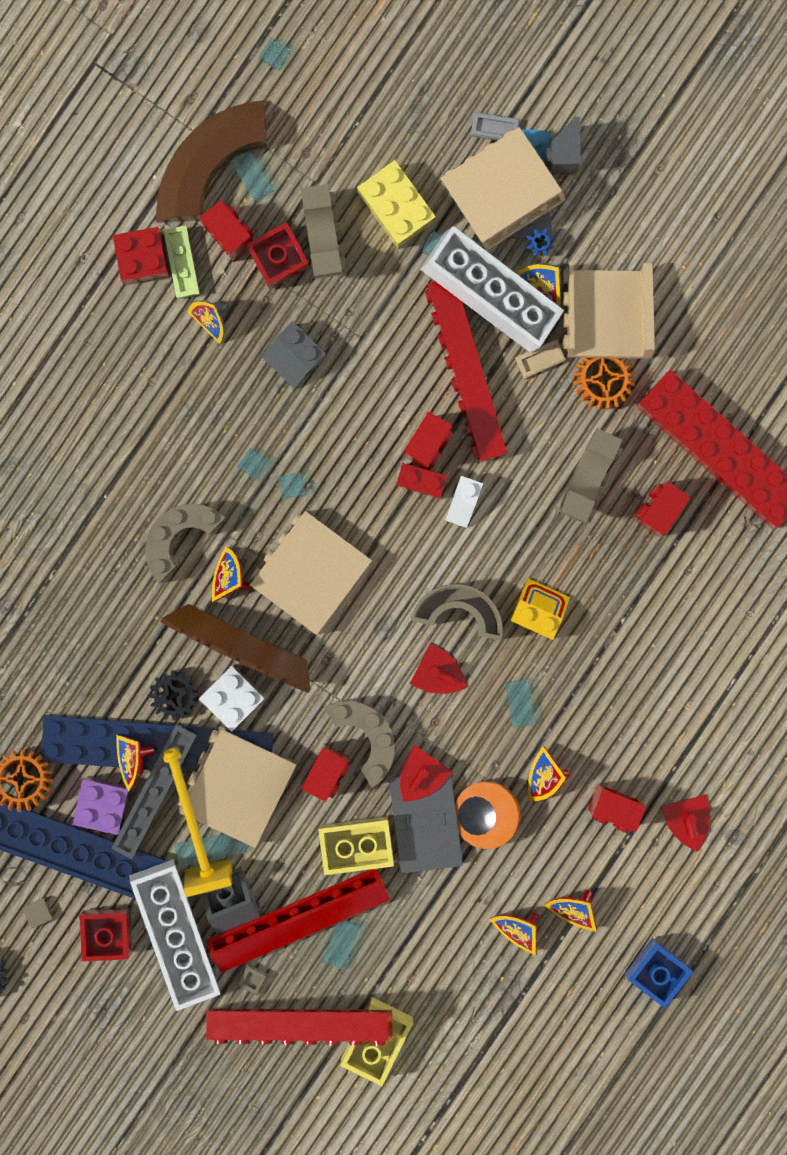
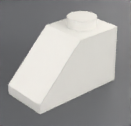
[445,476,483,528]

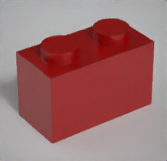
[396,463,447,499]

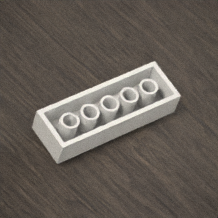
[420,226,564,352]
[129,860,220,1011]

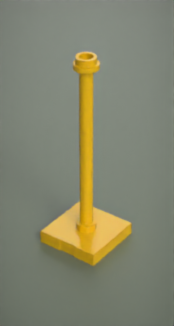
[163,748,232,897]

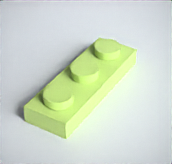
[164,225,200,299]

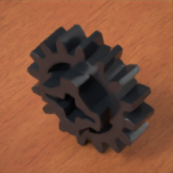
[148,670,200,721]

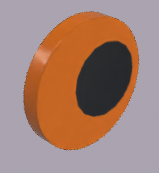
[455,781,521,849]

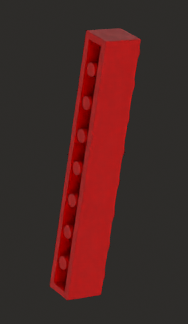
[424,281,507,462]
[207,869,390,973]
[206,1008,393,1046]

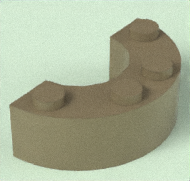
[300,184,347,279]
[559,428,623,524]
[145,504,228,583]
[410,584,503,641]
[325,700,395,788]

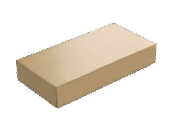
[515,339,566,379]

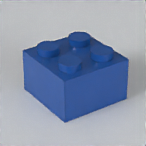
[625,938,693,1008]

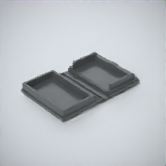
[389,774,463,874]

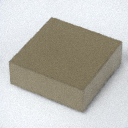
[22,897,54,929]
[237,964,268,996]

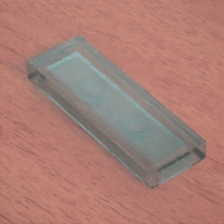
[175,833,248,867]

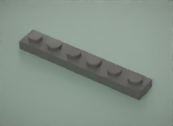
[111,724,197,859]

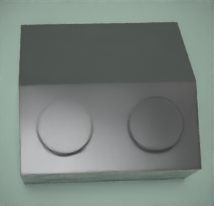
[544,116,581,174]
[262,321,327,389]
[201,867,260,934]

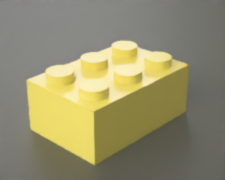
[357,160,436,248]
[319,816,394,875]
[340,997,413,1086]

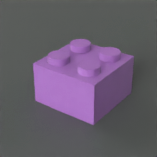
[73,776,131,835]

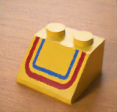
[509,578,570,640]

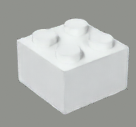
[199,665,266,732]

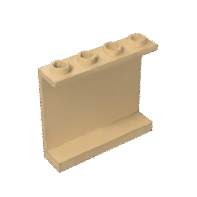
[441,127,566,251]
[563,262,655,359]
[250,511,372,635]
[177,726,296,848]

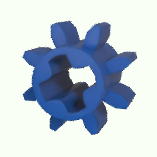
[526,228,554,256]

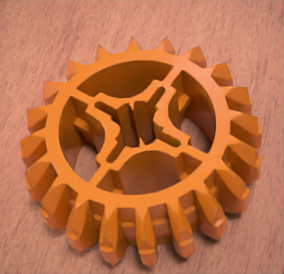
[572,358,635,410]
[0,749,53,812]

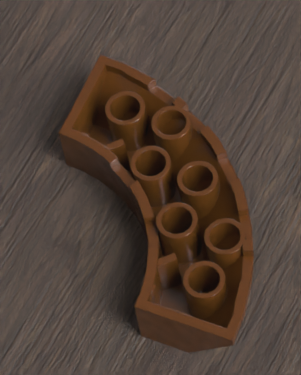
[156,100,267,223]
[160,604,311,693]

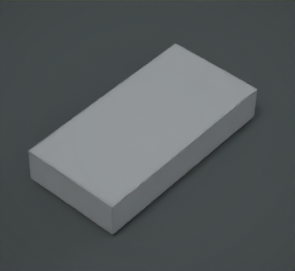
[470,112,520,141]

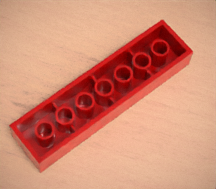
[635,370,787,529]

